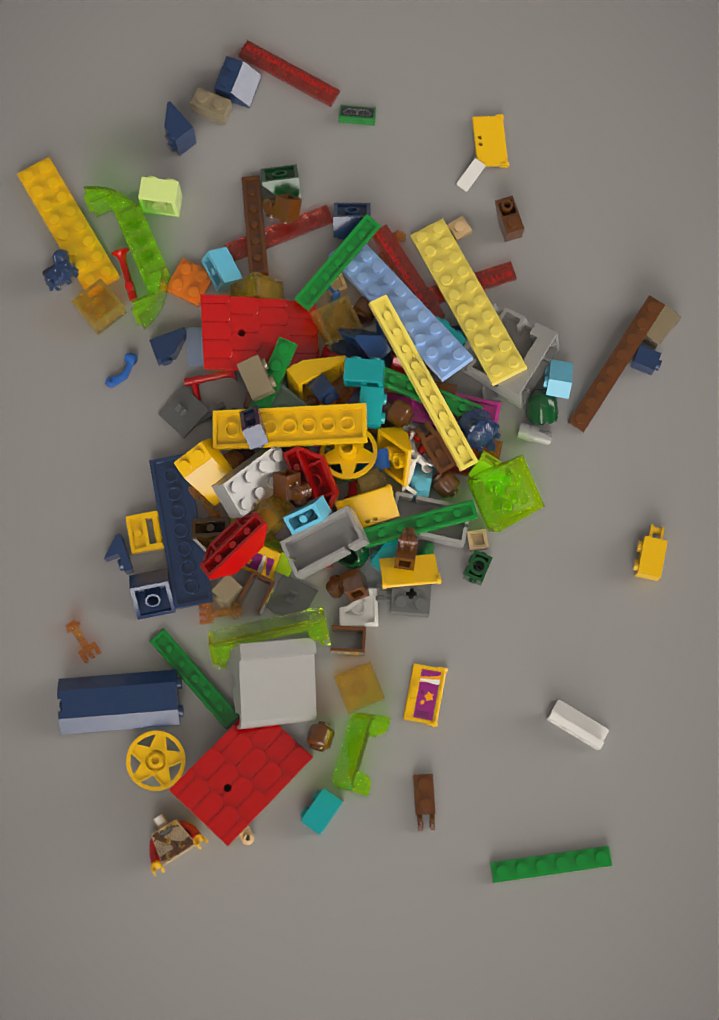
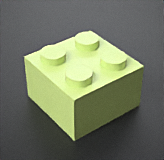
[138,176,183,217]

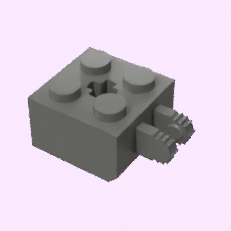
[376,583,432,618]

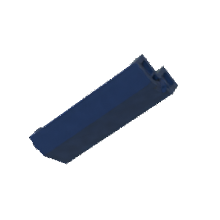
[57,669,184,735]

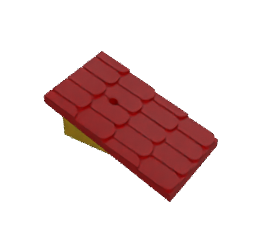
[200,294,320,374]
[169,719,313,846]

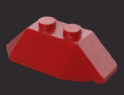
[282,446,339,509]
[200,512,268,579]

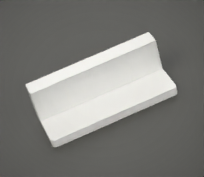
[546,700,609,750]

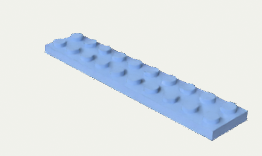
[328,244,473,382]

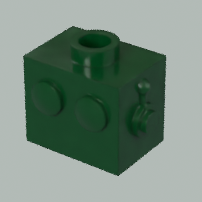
[463,550,493,586]

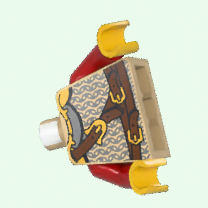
[149,814,208,876]

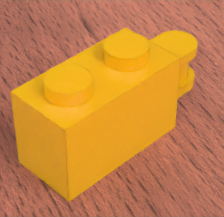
[633,524,668,581]

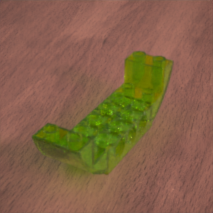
[83,186,171,329]

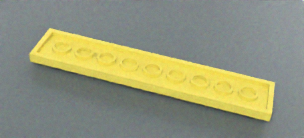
[410,218,527,386]

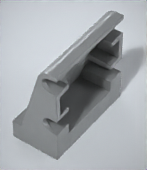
[460,301,560,409]
[228,637,317,730]

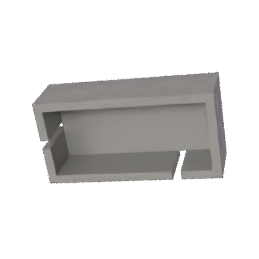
[211,447,288,519]
[390,491,469,549]
[280,505,370,579]

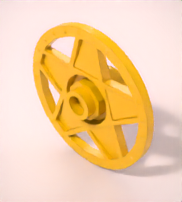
[320,431,378,479]
[126,731,186,791]

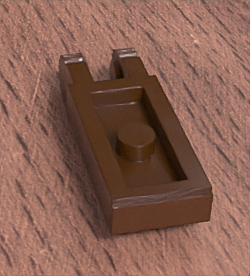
[414,420,457,475]
[413,774,436,831]

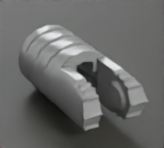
[517,422,552,445]

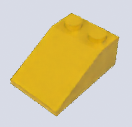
[286,355,347,404]
[376,426,412,487]
[174,438,233,506]

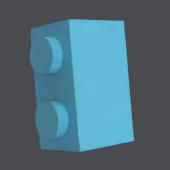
[202,247,243,292]
[543,359,573,399]
[283,495,332,535]

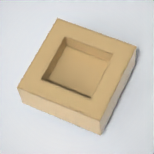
[447,216,472,242]
[328,273,348,296]
[467,529,489,552]

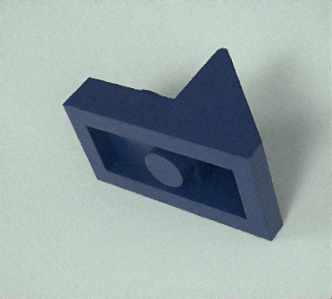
[104,533,134,575]

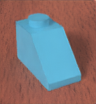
[409,463,434,500]

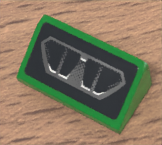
[339,105,376,126]

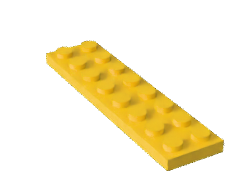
[17,157,120,296]
[213,403,368,450]

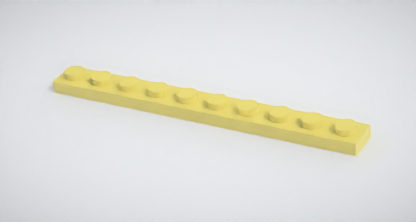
[368,295,478,472]

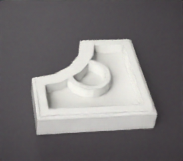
[339,587,378,627]

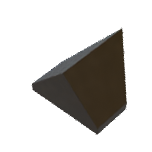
[191,517,230,552]

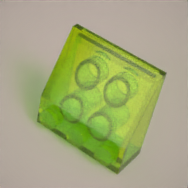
[466,455,545,532]

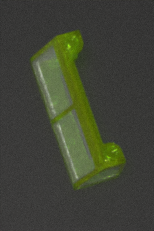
[209,606,331,671]

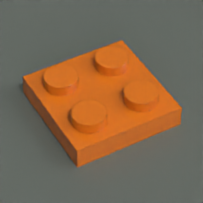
[165,258,212,307]

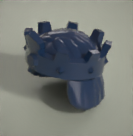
[42,249,79,291]
[458,408,501,452]

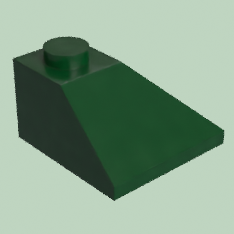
[261,164,301,198]

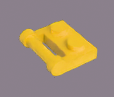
[125,511,164,555]

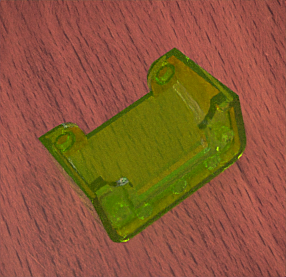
[332,712,391,798]

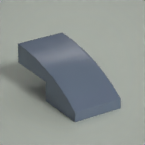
[186,327,204,366]

